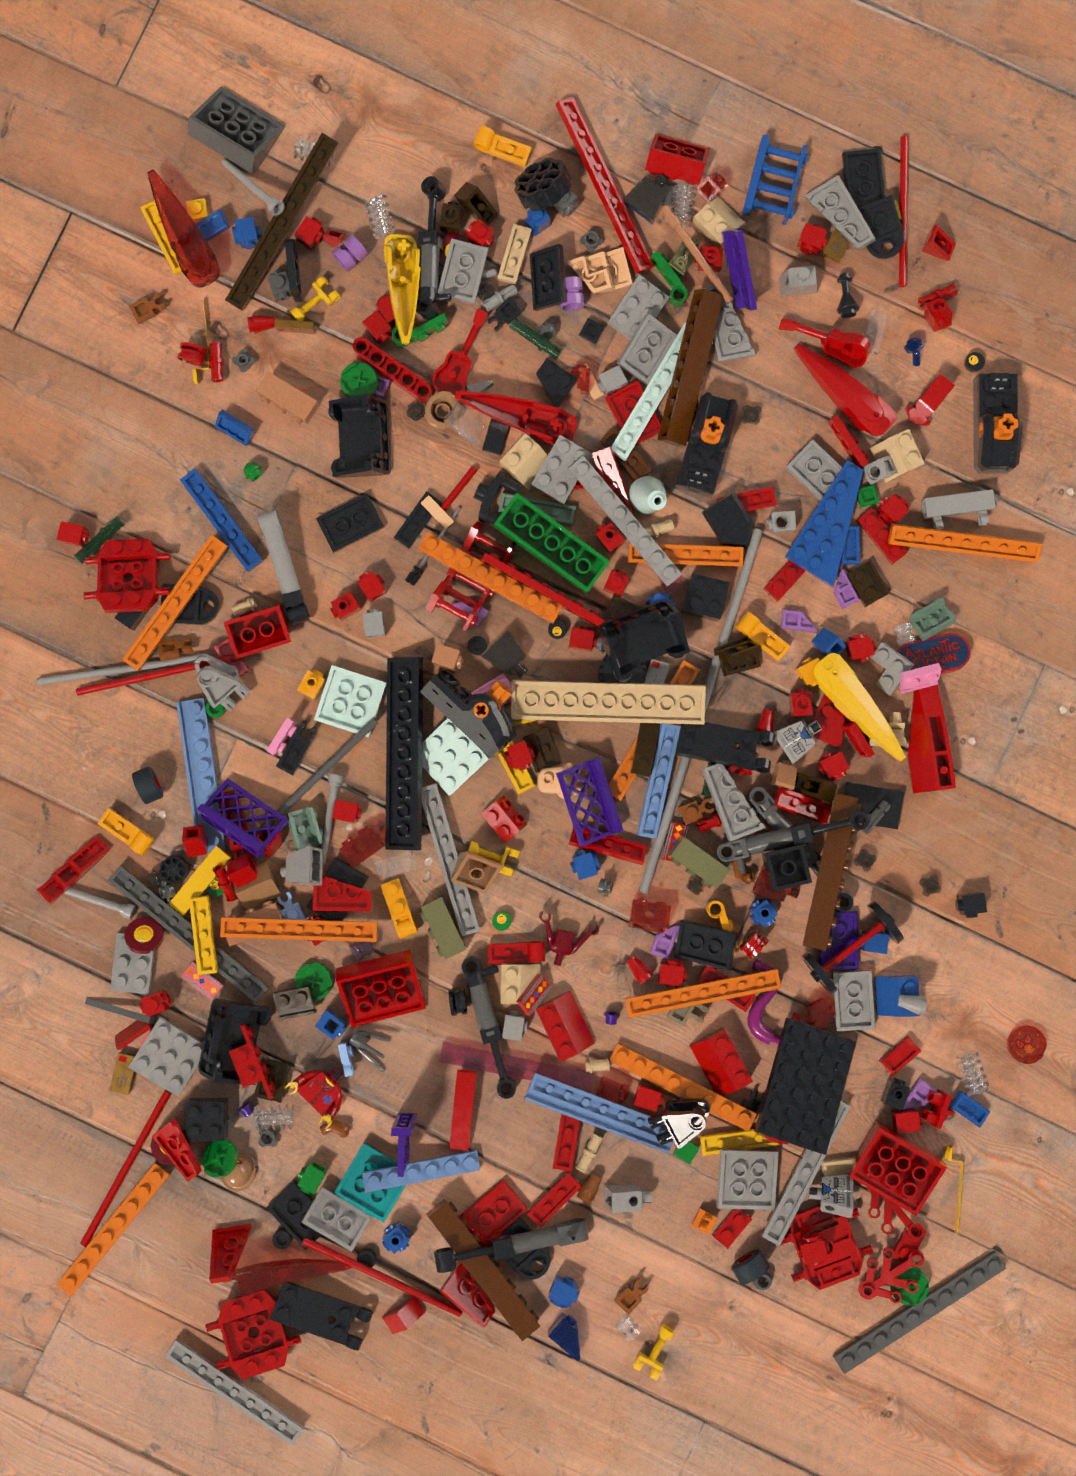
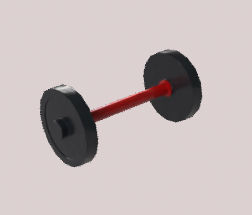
[801,901,904,995]

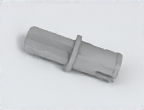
[481,284,518,313]

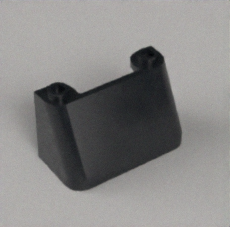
[328,394,391,478]
[598,600,690,680]
[198,998,271,1085]

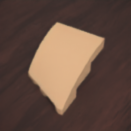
[567,247,633,294]

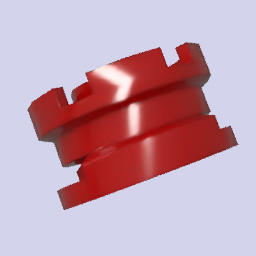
[177,342,207,366]
[739,929,769,960]

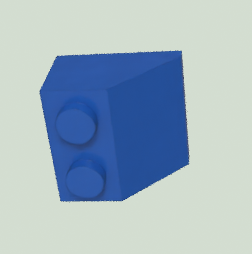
[875,975,920,1017]

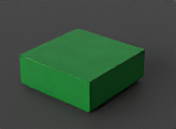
[857,484,879,508]
[673,1141,700,1164]

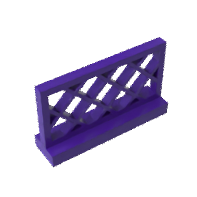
[721,227,757,311]
[556,758,623,847]
[197,778,288,859]
[391,1113,417,1177]

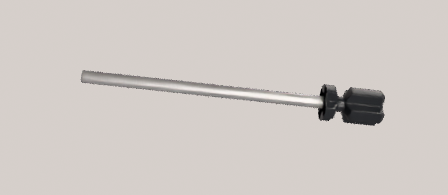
[405,507,461,586]

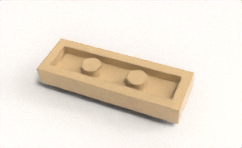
[498,224,532,285]

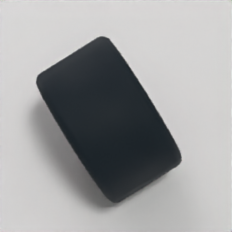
[132,766,163,804]
[731,1250,770,1285]

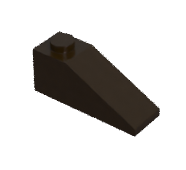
[630,723,660,777]

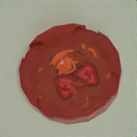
[1007,1025,1047,1064]

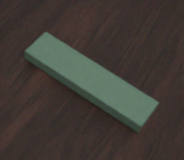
[498,493,576,526]

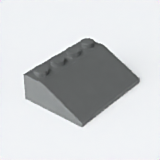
[188,86,285,173]

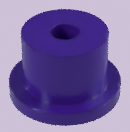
[604,1011,619,1025]
[238,1101,255,1117]

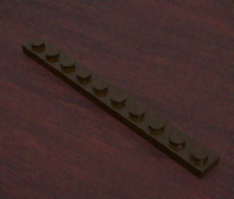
[225,132,339,311]

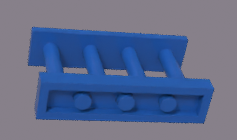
[742,135,808,225]

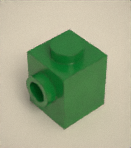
[297,1161,328,1194]

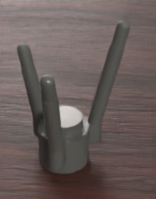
[349,1029,390,1072]

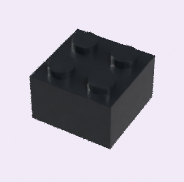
[681,573,730,622]
[761,844,812,892]
[185,1098,228,1141]

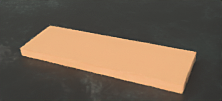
[577,363,604,400]
[421,495,454,529]

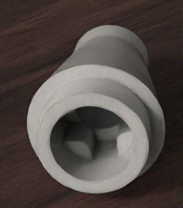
[897,995,928,1015]

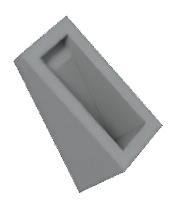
[466,380,494,393]

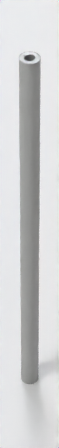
[37,653,208,686]

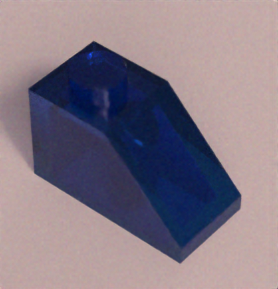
[548,1312,580,1361]

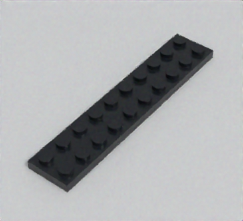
[385,657,423,851]

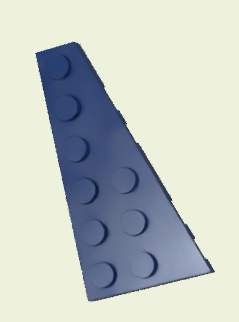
[785,460,864,588]

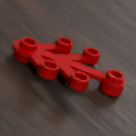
[867,1187,924,1240]
[858,1246,924,1303]

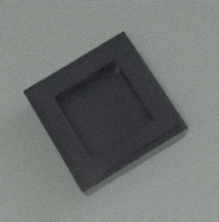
[579,318,605,345]

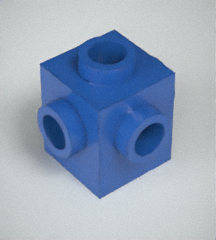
[748,898,778,927]
[382,1221,411,1254]

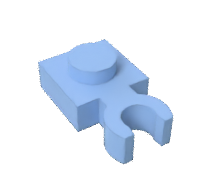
[277,891,307,920]
[338,1041,354,1077]

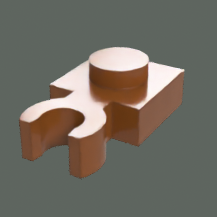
[129,294,166,324]
[158,638,193,661]
[678,798,714,825]
[614,1278,649,1315]

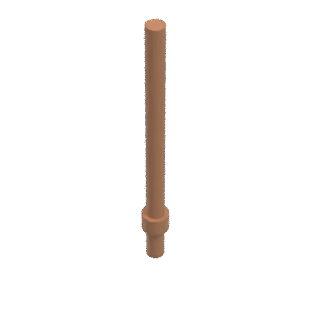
[661,205,733,304]

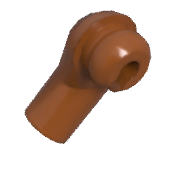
[731,860,755,884]
[320,1120,349,1138]

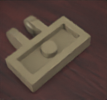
[667,982,710,1026]

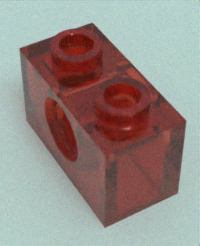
[339,826,385,868]
[628,898,671,933]

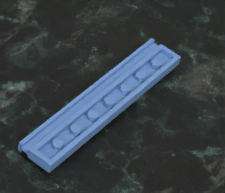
[176,698,227,852]
[524,1072,674,1154]

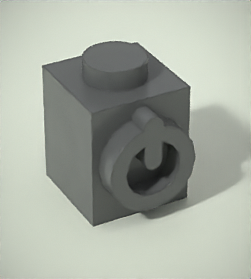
[552,190,579,217]
[267,270,292,302]

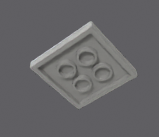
[128,1016,203,1096]
[716,1148,779,1210]

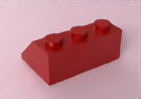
[645,133,710,185]
[223,604,291,659]
[536,990,595,1063]
[689,1027,753,1095]

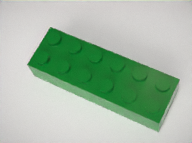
[493,493,610,594]

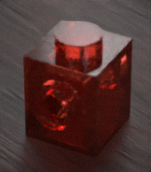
[696,172,728,203]
[804,998,835,1030]

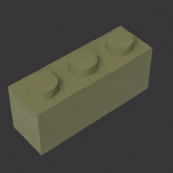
[667,835,730,889]
[419,896,467,960]

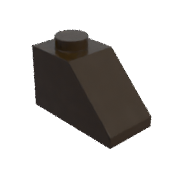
[454,182,498,225]
[791,772,838,803]

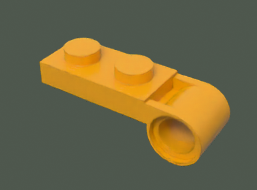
[473,126,532,167]
[735,611,791,662]
[97,808,155,856]
[381,878,418,939]
[705,900,738,955]

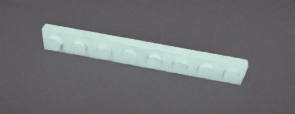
[611,322,686,461]

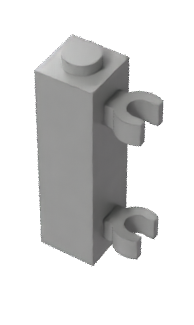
[921,489,997,530]

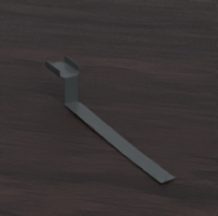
[85,998,169,1024]

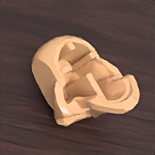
[537,763,586,799]

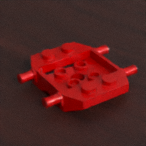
[83,538,171,613]
[780,1204,874,1290]
[205,1288,302,1379]

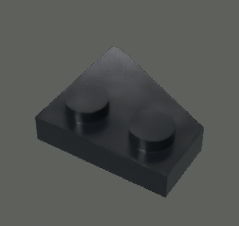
[536,358,578,408]

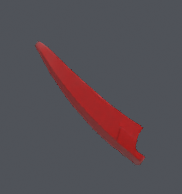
[794,344,897,437]
[454,391,577,445]

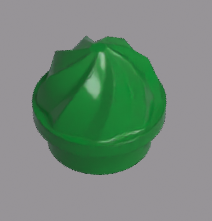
[244,462,264,482]

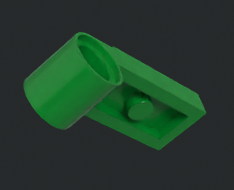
[651,250,688,307]
[392,313,448,347]

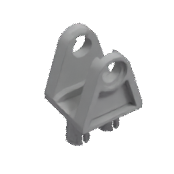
[194,654,251,711]

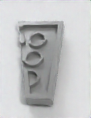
[805,175,876,251]
[704,286,756,363]
[702,764,766,842]

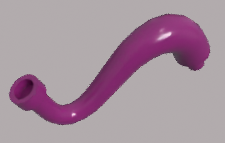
[747,959,781,1045]

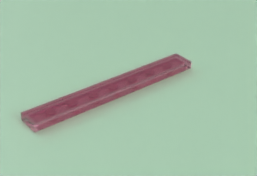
[439,1042,594,1093]

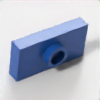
[188,209,230,247]
[214,409,255,446]
[840,526,860,565]
[949,1090,990,1128]

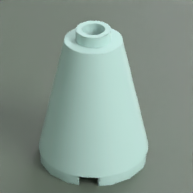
[628,476,667,514]

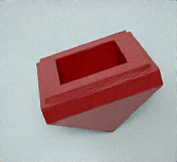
[323,229,346,248]

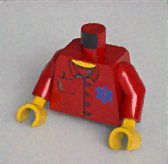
[284,1067,344,1129]

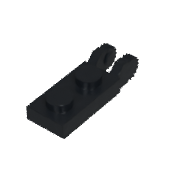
[276,720,318,776]

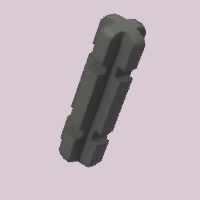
[862,800,891,834]

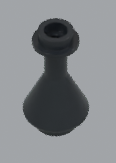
[836,273,860,318]

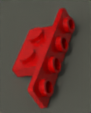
[229,1024,276,1099]

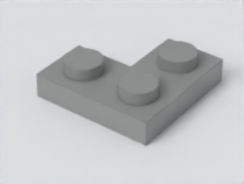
[871,642,914,696]

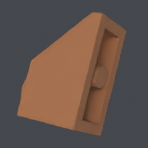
[770,760,797,790]

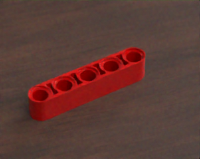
[353,337,433,403]

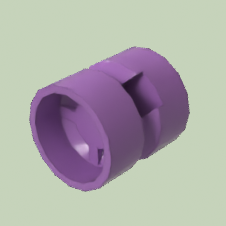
[332,235,368,272]
[560,277,585,311]

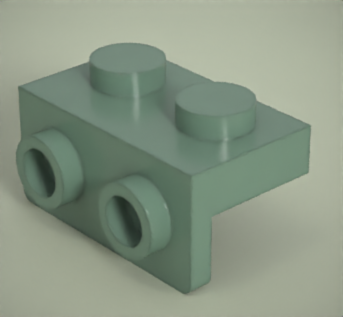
[910,597,956,641]
[285,806,323,851]

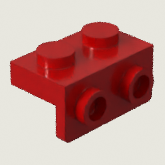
[481,795,527,843]

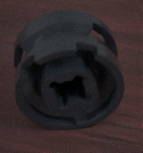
[159,856,190,884]
[448,987,467,1016]

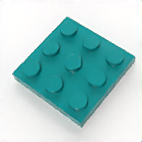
[334,1142,406,1223]

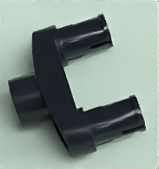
[473,471,521,525]

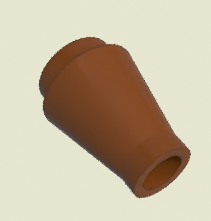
[577,1174,602,1204]

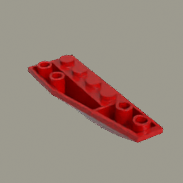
[907,685,956,794]

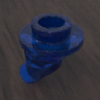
[904,338,924,366]

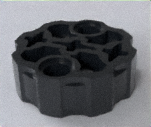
[514,157,572,211]

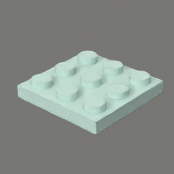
[314,665,387,737]
[422,718,491,796]

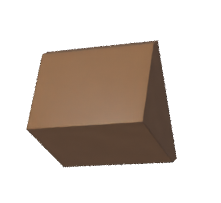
[451,851,503,894]
[233,860,282,910]

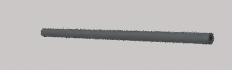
[252,718,378,837]

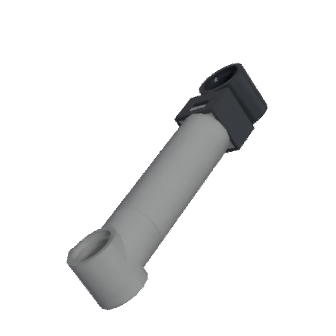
[257,509,310,626]

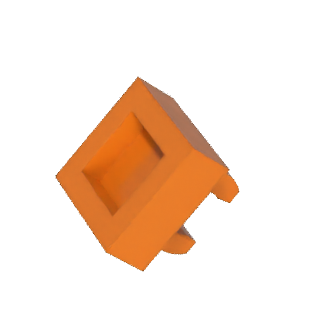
[691,1207,718,1235]

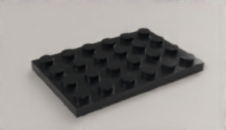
[754,1018,856,1155]

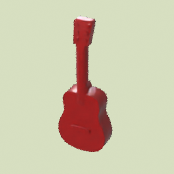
[432,308,488,395]
[779,318,871,368]

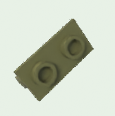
[668,238,699,275]

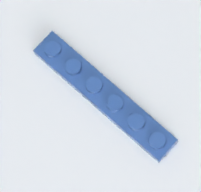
[636,723,681,839]
[362,1150,480,1193]

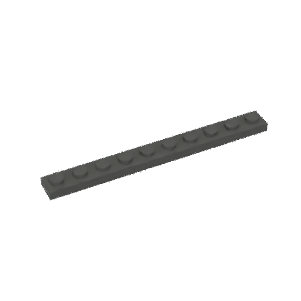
[108,865,269,1003]
[833,1250,1007,1374]

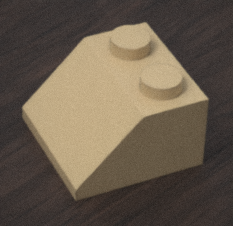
[692,197,745,247]
[870,429,925,483]
[500,433,548,491]
[501,963,540,1004]

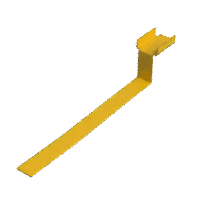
[192,300,210,385]
[945,1145,964,1234]

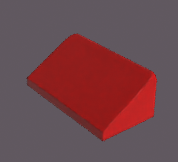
[115,1020,154,1050]

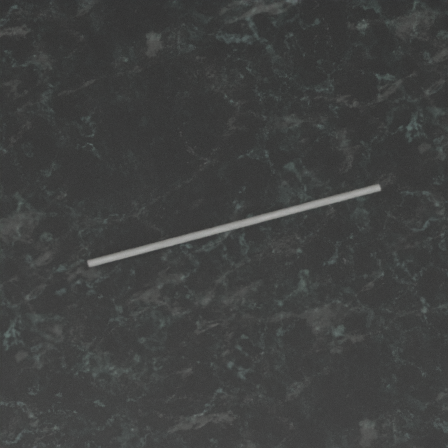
[638,528,763,895]

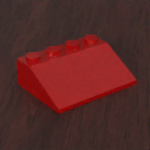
[336,949,426,1027]
[849,1120,947,1216]

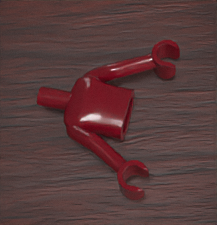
[539,911,599,966]

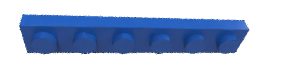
[180,469,263,572]

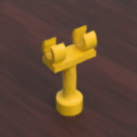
[289,276,341,321]
[468,841,520,877]
[632,1324,675,1380]

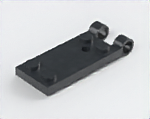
[676,722,776,773]
[270,1280,374,1351]

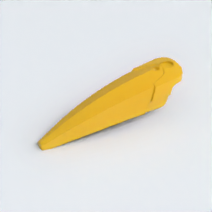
[383,234,421,345]
[814,653,906,762]

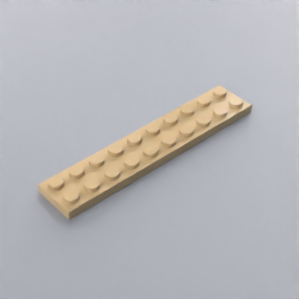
[511,680,706,724]

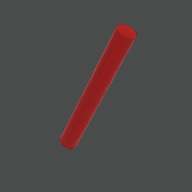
[440,466,477,512]

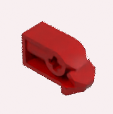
[905,374,955,426]

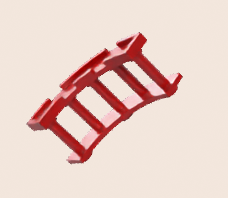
[425,521,517,631]

